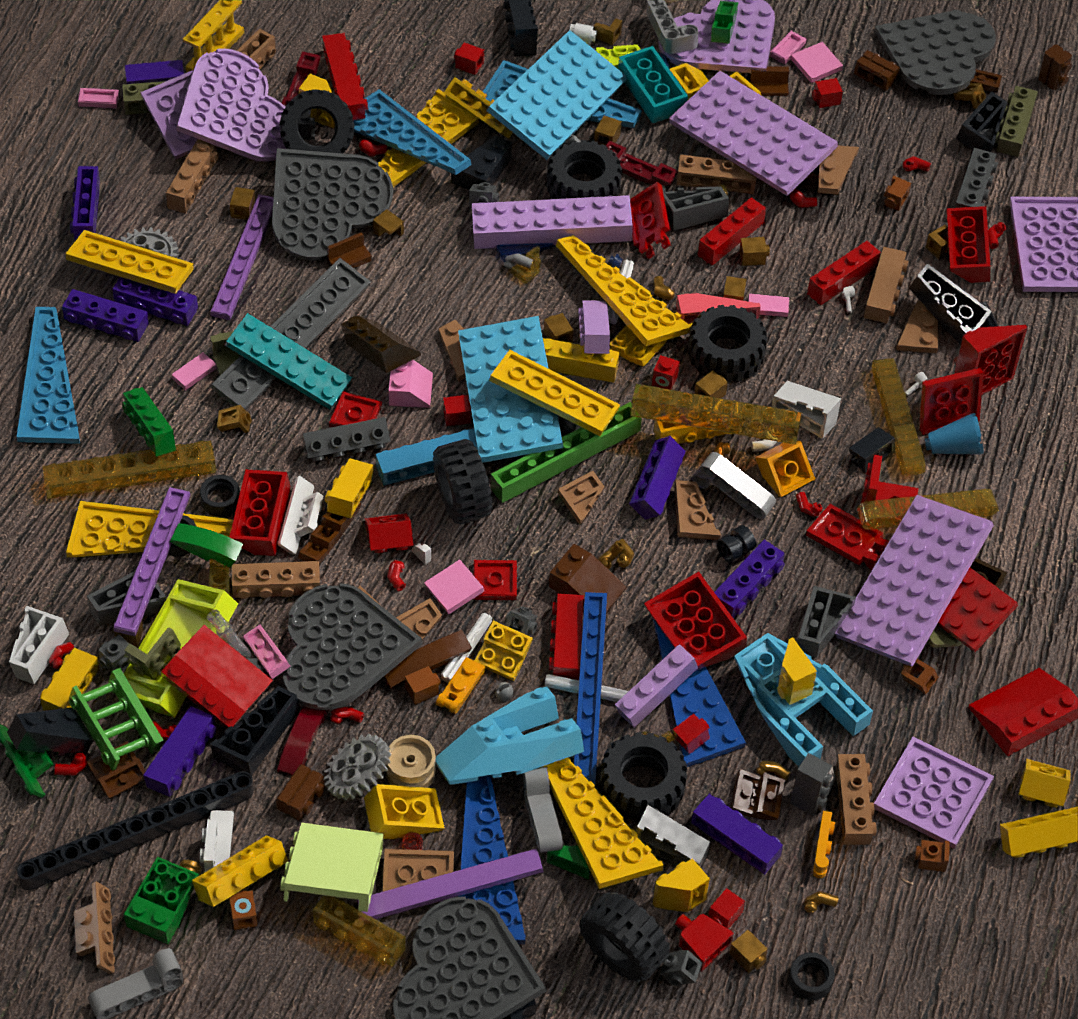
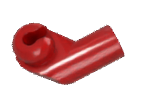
[988,222,1006,249]
[330,706,364,724]

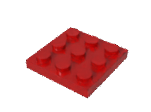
[919,368,984,435]
[937,568,1018,652]

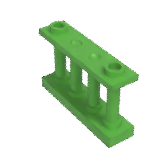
[69,668,164,771]

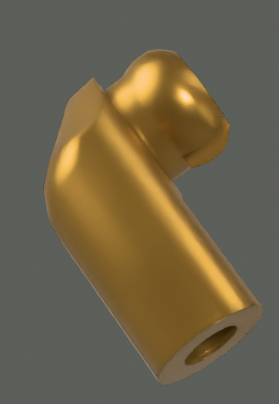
[653,276,675,300]
[714,442,730,457]
[617,539,634,568]
[598,541,624,570]
[756,760,791,781]

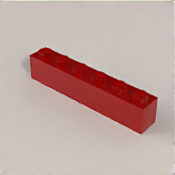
[322,33,368,120]

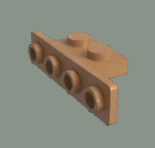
[74,881,115,974]

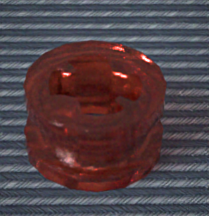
[402,832,423,850]

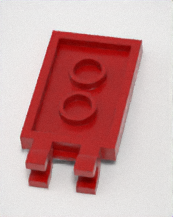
[630,182,671,259]
[806,504,889,570]

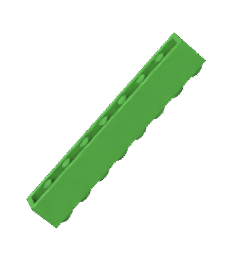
[490,402,642,503]

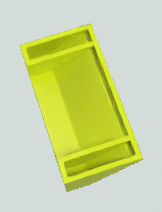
[124,579,238,717]

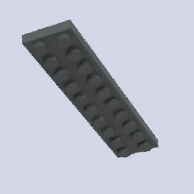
[211,258,371,410]

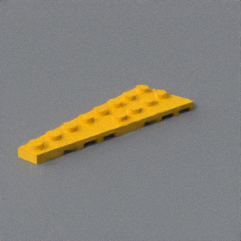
[378,89,479,187]
[556,235,692,346]
[66,501,233,558]
[542,757,663,889]

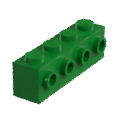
[122,387,176,457]

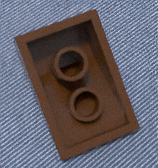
[549,544,626,613]

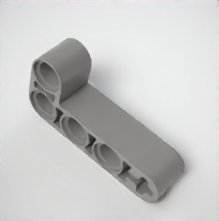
[647,0,698,54]
[692,452,776,519]
[523,767,563,853]
[88,948,183,1019]

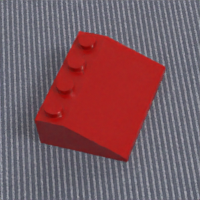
[954,325,1028,395]
[644,571,747,670]
[161,625,273,730]
[968,668,1078,757]

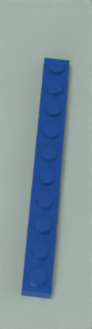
[574,592,607,787]

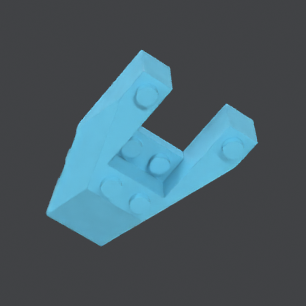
[734,633,873,767]
[436,686,584,785]

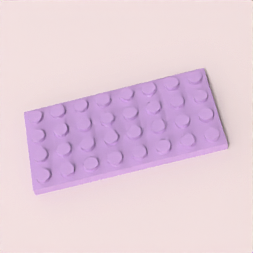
[669,71,838,196]
[835,495,994,667]

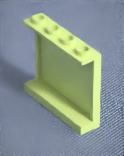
[280,823,384,912]

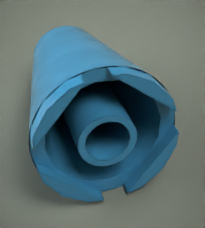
[924,413,984,455]

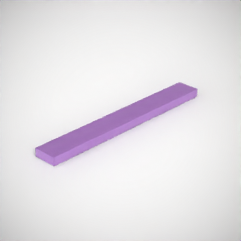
[211,194,274,320]
[114,487,190,636]
[358,849,543,923]

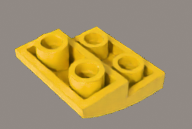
[609,325,667,367]
[474,621,533,681]

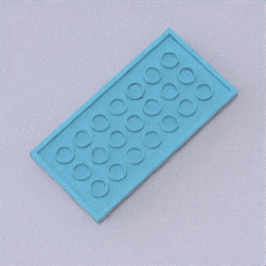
[487,30,627,160]
[458,316,563,463]

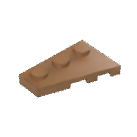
[818,145,859,194]
[896,300,938,353]
[439,320,466,382]
[674,480,721,540]
[396,598,442,640]
[383,849,454,892]

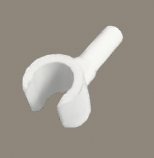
[841,286,855,314]
[904,372,927,396]

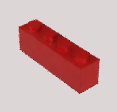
[698,197,766,266]
[807,241,881,306]
[549,594,584,680]

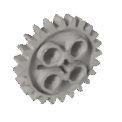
[120,227,179,259]
[324,734,391,800]

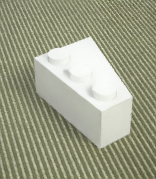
[771,381,841,439]
[9,606,69,684]

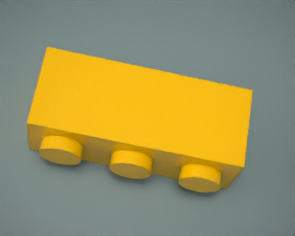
[325,458,373,518]
[40,648,100,711]

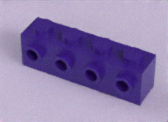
[70,166,100,241]
[113,277,198,326]
[62,289,149,342]
[629,436,686,520]
[714,539,785,618]
[143,706,217,797]
[691,794,783,875]

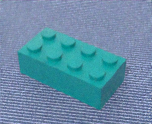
[618,46,688,123]

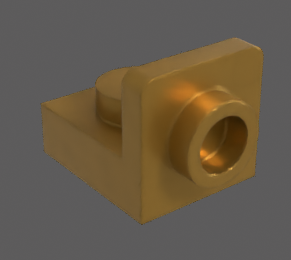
[953,83,986,109]
[217,405,252,433]

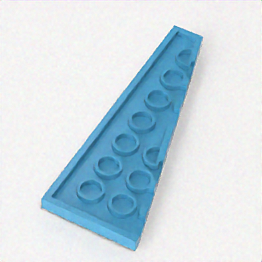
[483,60,642,128]
[353,89,471,175]
[17,307,80,444]

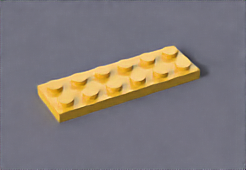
[66,230,194,294]
[489,350,620,436]

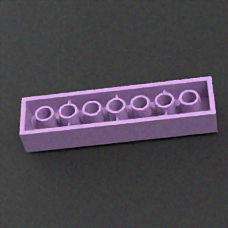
[472,195,632,249]

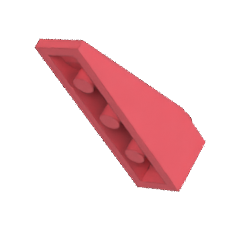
[676,293,761,324]

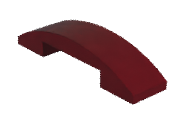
[282,51,320,107]
[606,141,678,186]
[277,706,329,776]

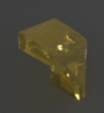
[511,246,541,284]

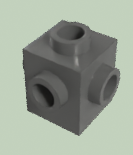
[469,183,499,209]
[504,607,537,636]
[98,634,130,672]
[660,950,702,986]

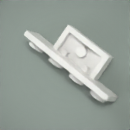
[278,476,324,555]
[200,810,234,872]

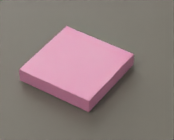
[791,42,843,83]
[424,560,484,614]

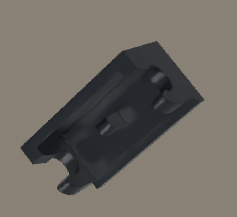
[849,427,895,474]

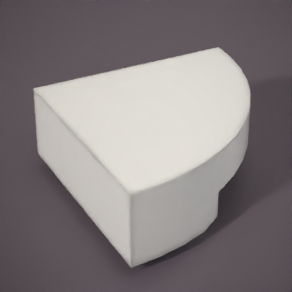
[412,544,431,565]

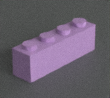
[578,300,610,354]
[615,644,698,728]

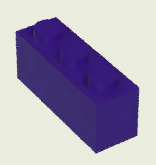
[125,60,184,84]

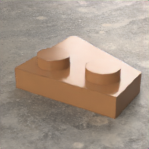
[557,471,604,524]

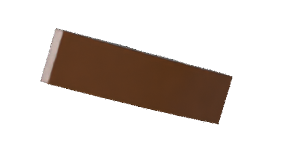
[298,503,361,564]
[383,630,472,689]

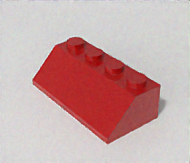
[947,206,991,283]
[230,469,291,556]

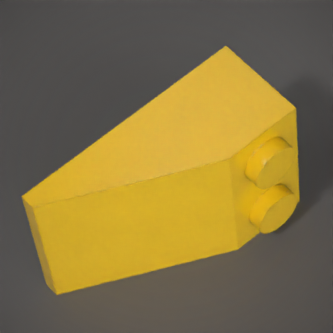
[364,784,445,839]

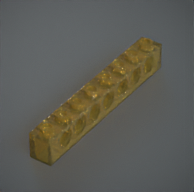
[631,384,802,445]
[42,440,216,499]

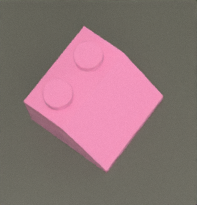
[389,360,433,408]

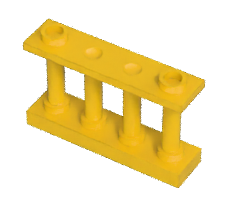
[183,0,244,72]

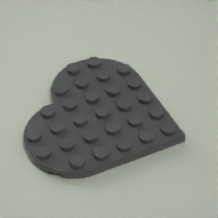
[875,10,996,95]
[272,148,393,261]
[283,583,423,710]
[393,897,547,1019]

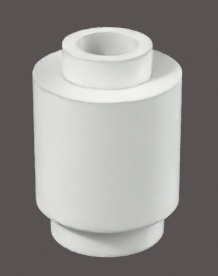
[569,23,597,45]

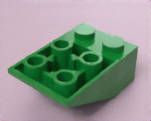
[124,857,199,944]

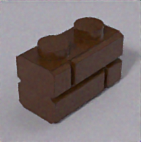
[1038,44,1072,91]
[854,50,900,91]
[276,764,325,820]

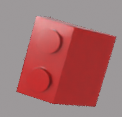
[365,513,413,553]

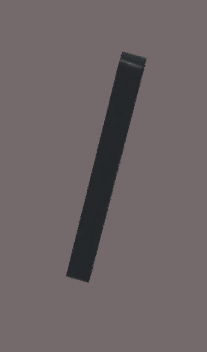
[17,772,254,890]

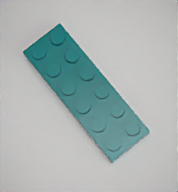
[225,313,352,410]

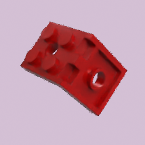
[861,455,919,524]

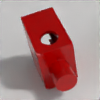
[675,914,734,972]

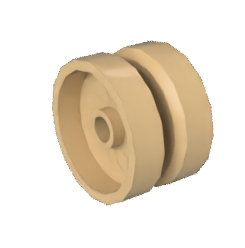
[386,735,436,788]

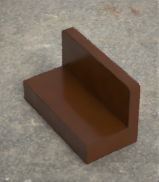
[750,66,789,96]
[327,233,372,268]

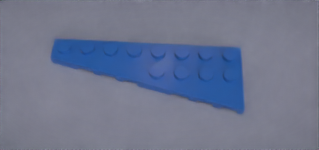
[653,619,746,767]
[459,775,526,944]

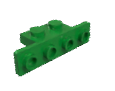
[0,724,54,798]

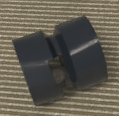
[716,525,757,563]

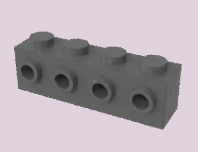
[955,148,998,208]
[301,417,390,462]

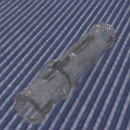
[207,610,254,659]

